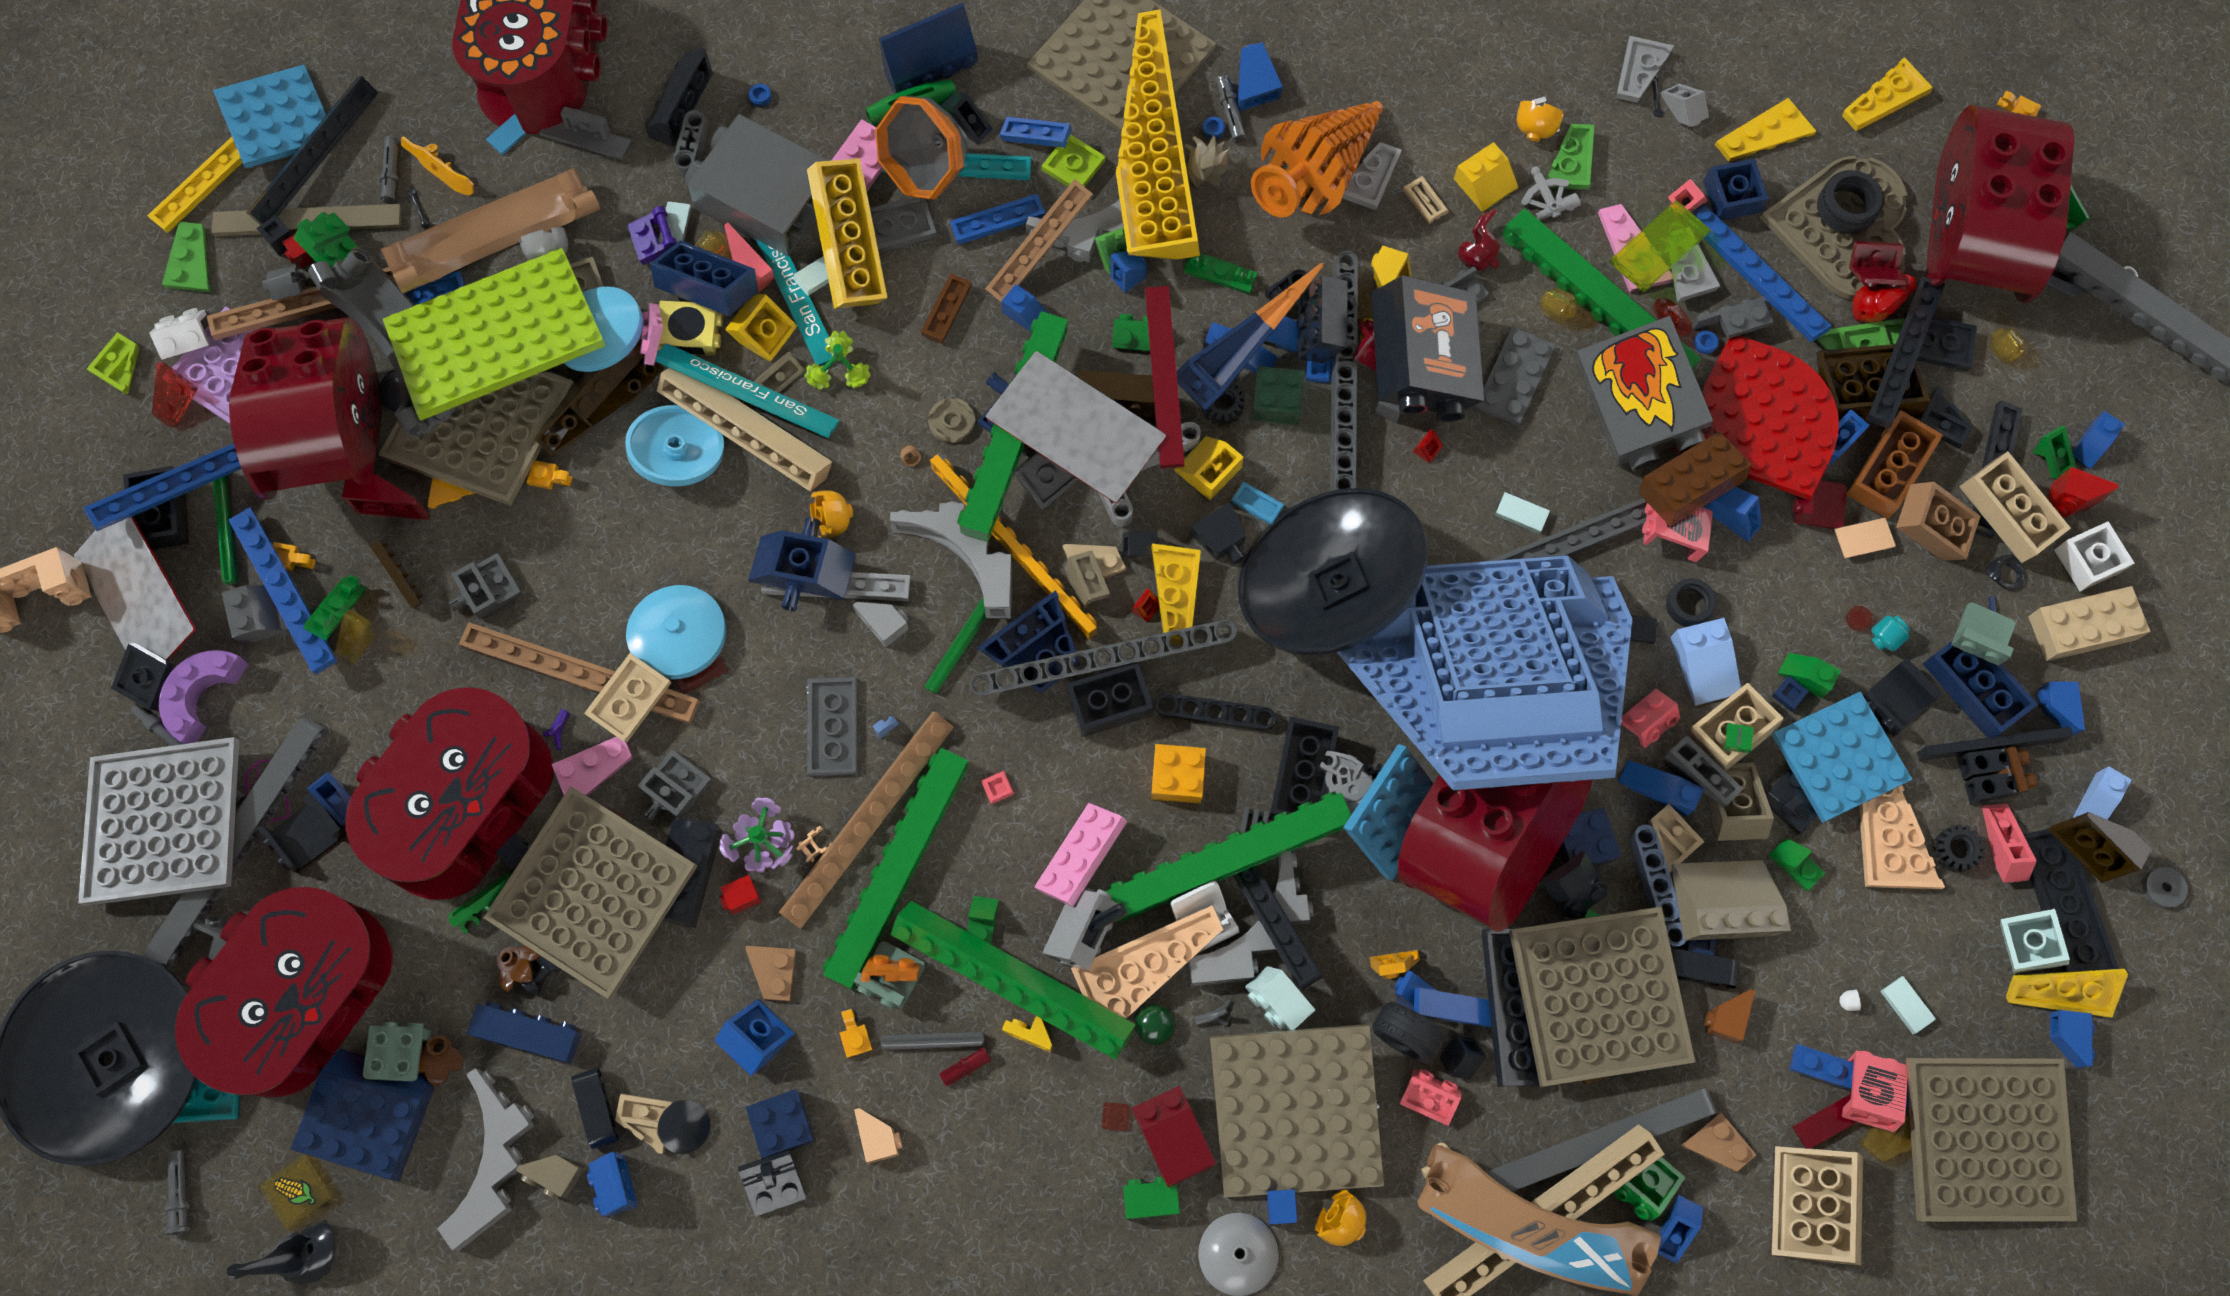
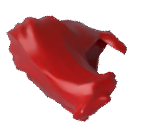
[1852,274,1916,324]

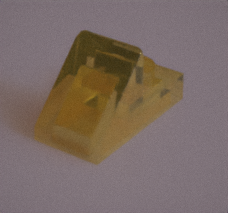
[335,609,377,664]

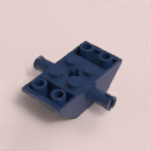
[748,517,856,612]

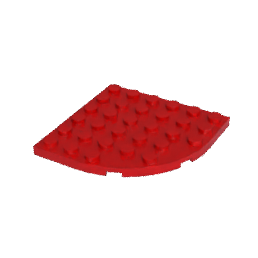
[1673,336,1839,501]

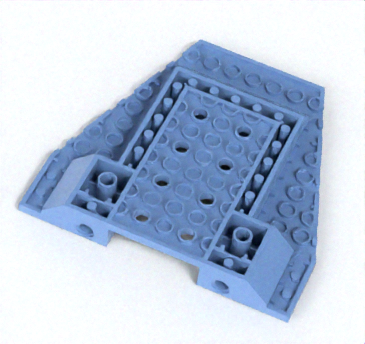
[1337,555,1632,790]

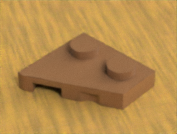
[745,946,796,1002]
[1681,1113,1756,1172]

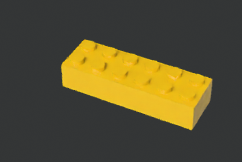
[807,158,887,309]

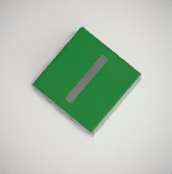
[1724,723,1754,754]

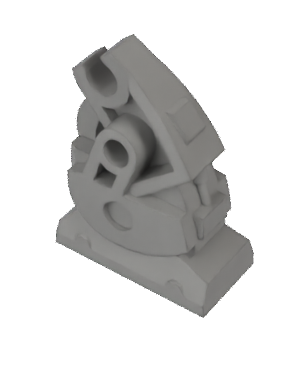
[1320,751,1374,815]

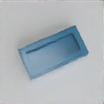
[1230,481,1284,525]

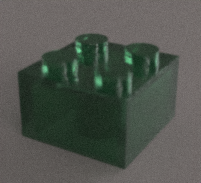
[1252,366,1305,425]

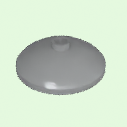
[1198,1213,1279,1296]

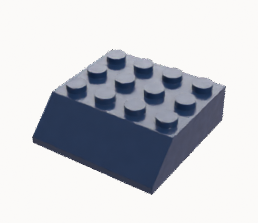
[290,1048,435,1181]

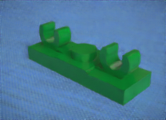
[1184,253,1257,295]
[303,575,366,641]
[448,869,514,934]

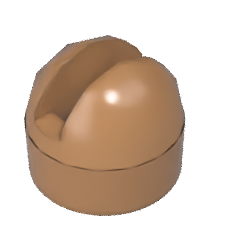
[900,445,921,466]

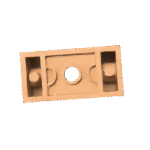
[0,547,92,633]

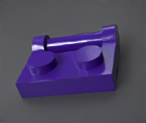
[628,206,677,265]

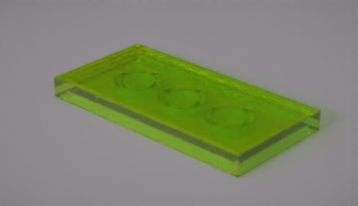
[1610,200,1711,292]

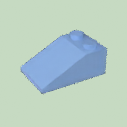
[1670,618,1741,706]

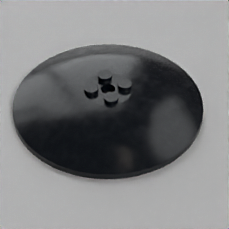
[1238,488,1429,655]
[0,950,197,1166]

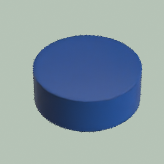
[748,84,772,107]
[1202,117,1225,140]
[1694,330,1719,355]

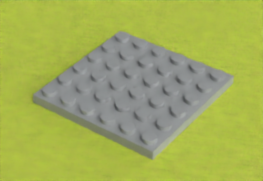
[78,737,239,906]

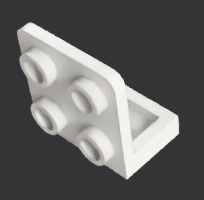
[149,308,210,360]
[1171,881,1240,952]

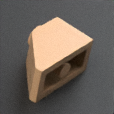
[854,1108,903,1164]

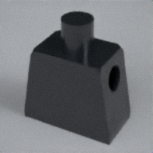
[1190,502,1246,565]

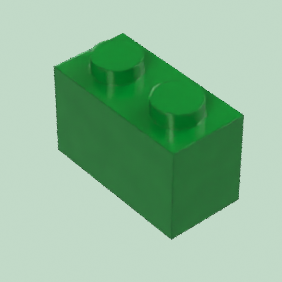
[1123,1177,1180,1220]

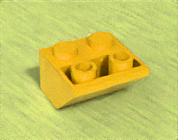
[1174,436,1244,500]

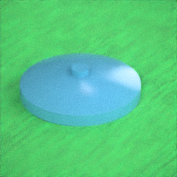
[564,287,643,372]
[625,405,724,486]
[626,585,726,679]

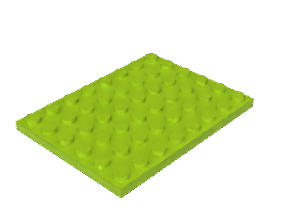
[383,248,606,421]

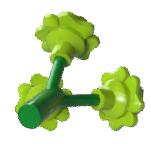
[804,331,871,390]

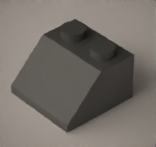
[222,585,289,646]

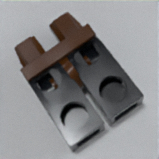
[1957,747,2038,805]

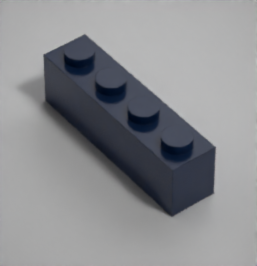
[466,1001,582,1064]

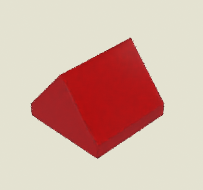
[1412,430,1443,463]
[1130,588,1160,623]

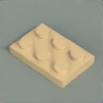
[584,653,672,743]

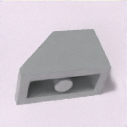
[1660,84,1709,127]
[853,602,909,647]

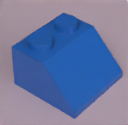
[714,999,795,1076]
[587,1152,638,1217]

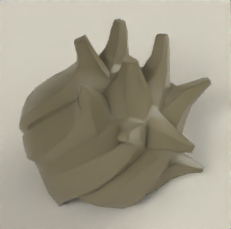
[1186,135,1230,187]

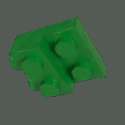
[293,212,359,268]
[1613,1157,1686,1221]

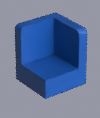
[1266,1189,1297,1225]

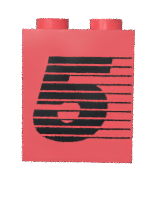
[1642,503,1713,562]
[1842,1050,1908,1132]

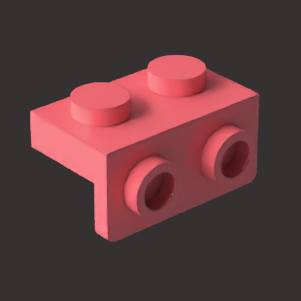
[1621,689,1680,748]

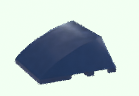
[977,590,1080,694]

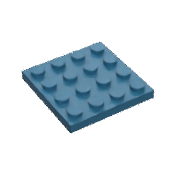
[213,65,326,169]
[1771,692,1912,823]
[1343,744,1434,881]

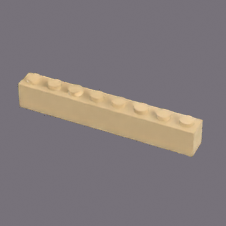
[657,368,832,492]

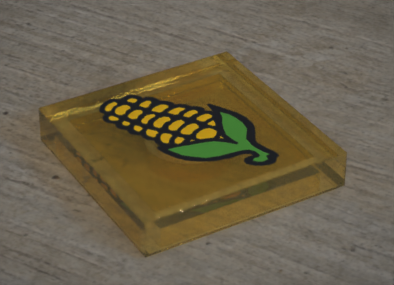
[259,1154,335,1230]

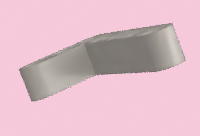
[1098,422,1201,527]

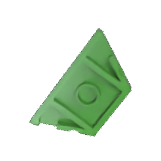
[1816,318,1905,350]

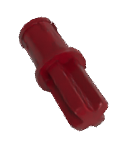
[939,1047,991,1086]

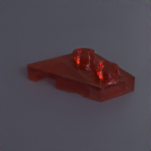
[152,362,198,428]

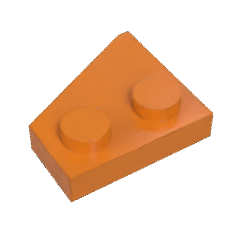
[861,955,921,982]

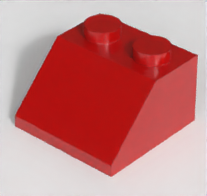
[2047,467,2119,517]

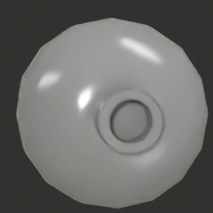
[519,227,568,260]

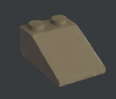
[1708,762,1774,841]

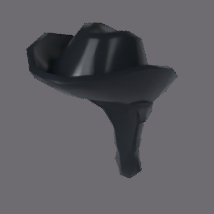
[226,1219,335,1285]

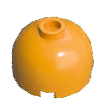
[1516,101,1564,142]
[810,490,853,539]
[1315,1190,1366,1246]

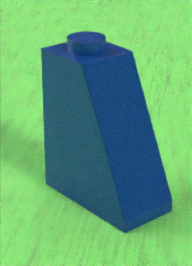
[1237,42,1282,112]
[1703,487,1762,542]

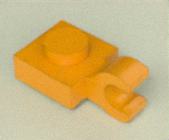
[1997,91,2041,117]
[527,461,573,490]
[273,542,316,572]
[840,1009,872,1058]

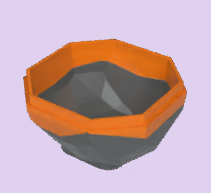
[875,96,968,199]

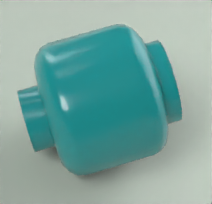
[1871,615,1910,652]

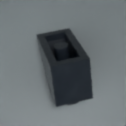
[940,92,993,144]

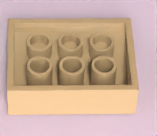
[1772,1146,1863,1266]

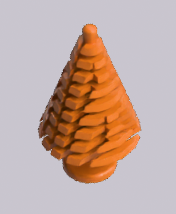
[1251,101,1383,218]

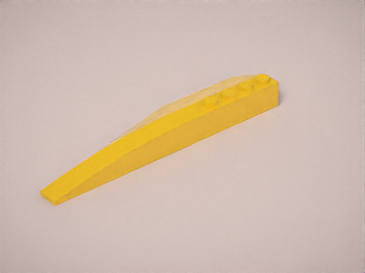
[1116,9,1200,260]

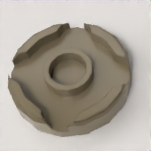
[928,398,976,444]

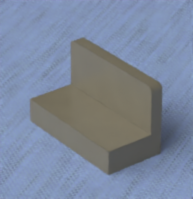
[1064,550,1110,610]

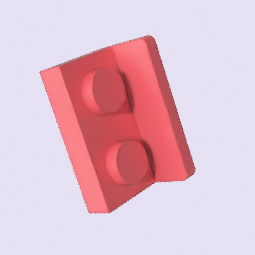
[1400,1069,1461,1126]

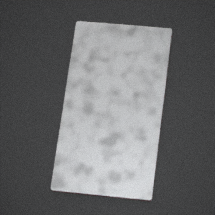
[986,351,1166,503]
[74,516,196,661]

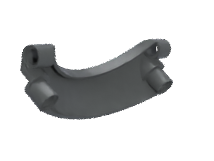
[308,248,459,438]

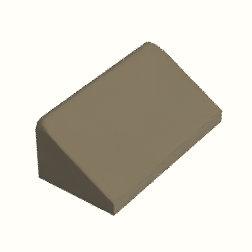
[753,352,805,393]

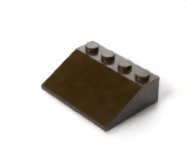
[1816,344,1930,422]

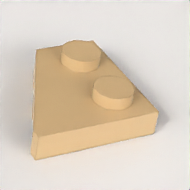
[1062,544,1126,579]

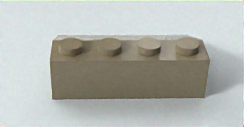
[1671,860,1791,941]

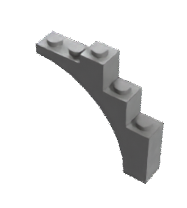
[1026,199,1124,262]
[890,501,1012,618]
[1189,852,1313,986]
[437,1068,535,1251]

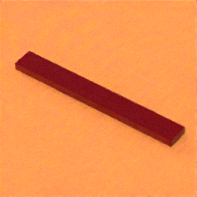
[1145,286,1185,469]

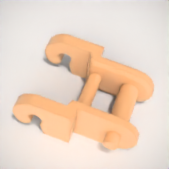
[796,826,831,863]

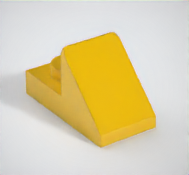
[1002,1016,1052,1053]

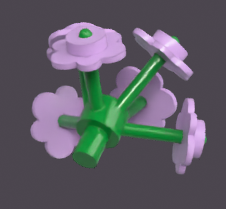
[720,798,795,872]

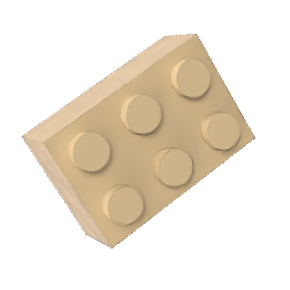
[1688,683,1784,771]

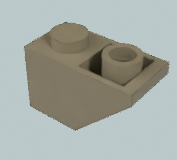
[516,1155,584,1200]

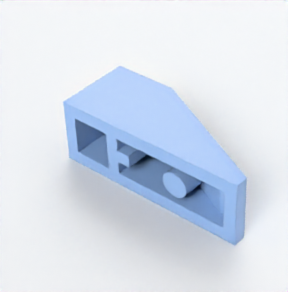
[2073,766,2132,820]

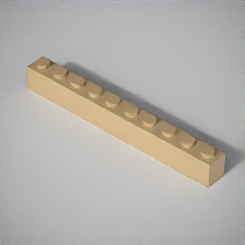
[1423,1124,1665,1296]

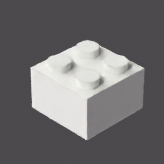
[2054,522,2134,592]

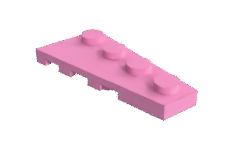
[1598,204,1673,293]

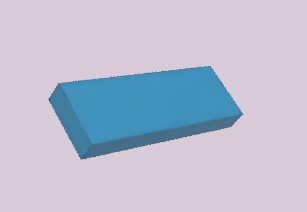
[486,114,526,155]

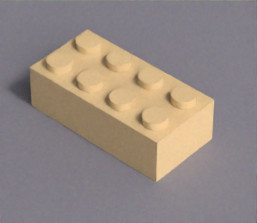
[1959,452,2071,563]
[2028,586,2150,662]

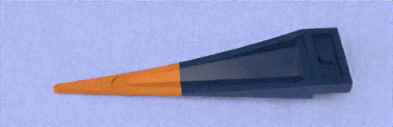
[1176,263,1323,412]

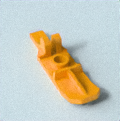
[401,136,474,196]

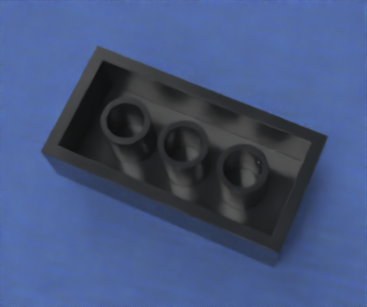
[1268,717,1339,820]

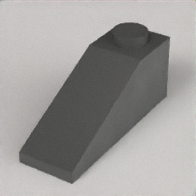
[1663,735,1743,807]

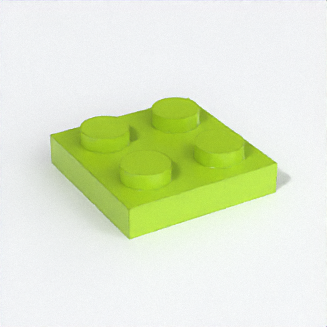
[1041,134,1106,187]

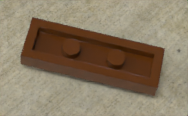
[921,273,972,344]

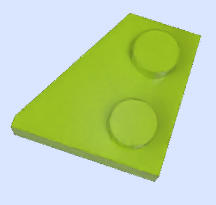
[87,332,140,395]

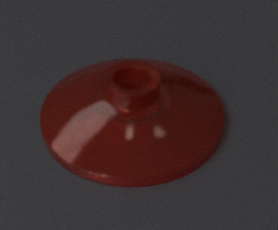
[1653,298,1692,337]

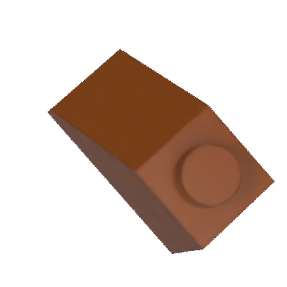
[1704,989,1755,1043]

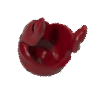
[1457,209,1500,271]

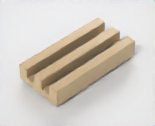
[1403,176,1449,224]

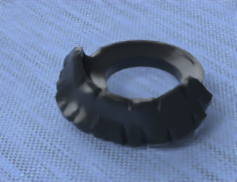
[1987,554,2025,590]

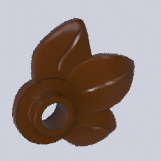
[497,945,541,992]
[418,1035,463,1087]

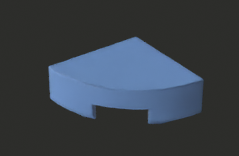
[873,716,900,739]

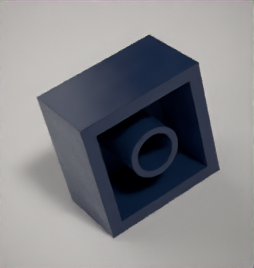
[1703,159,1769,220]
[1559,807,1621,867]
[746,1089,816,1159]

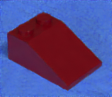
[342,473,430,520]
[1132,1085,1216,1188]

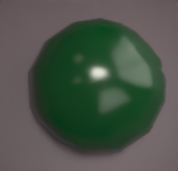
[1134,1004,1175,1045]

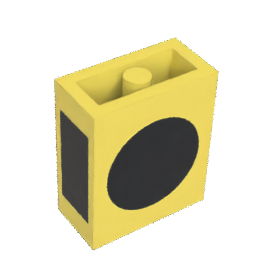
[658,301,723,356]

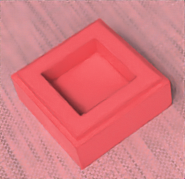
[981,771,1014,804]

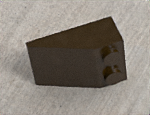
[2048,812,2152,883]

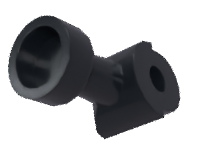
[520,956,562,996]

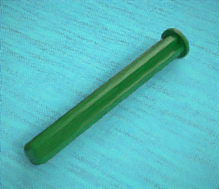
[213,476,238,584]
[925,596,986,694]

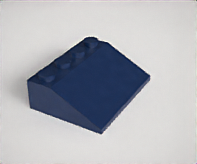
[879,3,978,93]

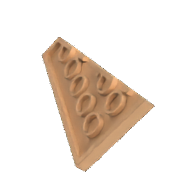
[1859,785,1945,889]
[1071,905,1224,1019]

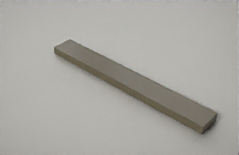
[211,204,402,236]

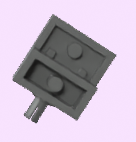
[448,553,523,620]
[638,750,712,821]

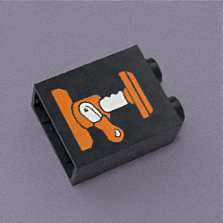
[1371,275,1484,422]

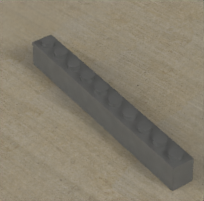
[2054,232,2230,386]

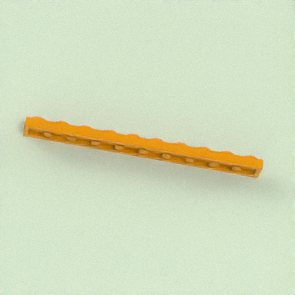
[930,454,1097,640]

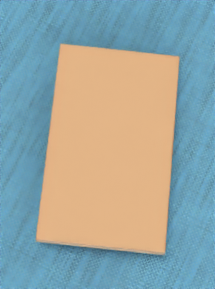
[1834,518,1896,558]

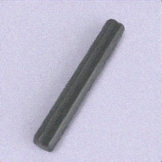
[881,1032,984,1050]

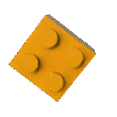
[1151,744,1206,804]

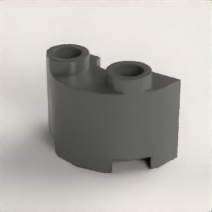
[262,264,307,301]

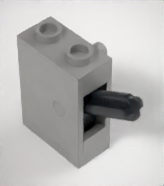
[1042,887,1128,971]

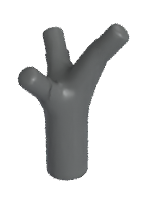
[1194,1000,1232,1026]

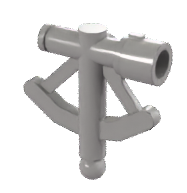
[1521,166,1581,221]

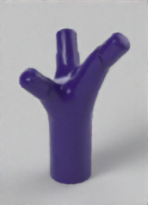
[543,709,570,750]

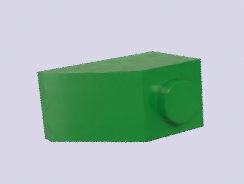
[1777,653,1841,698]

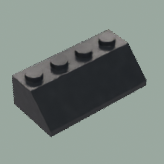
[645,48,713,147]
[662,819,723,929]

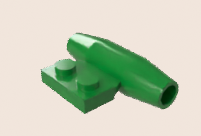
[865,79,957,126]

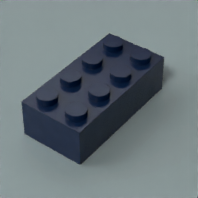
[650,240,758,316]
[1922,640,2038,738]

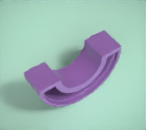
[159,650,249,744]

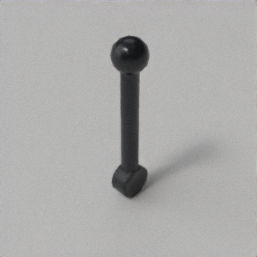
[1652,75,1663,117]
[407,188,430,229]

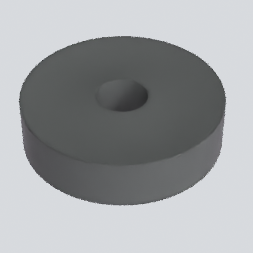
[2143,867,2188,909]

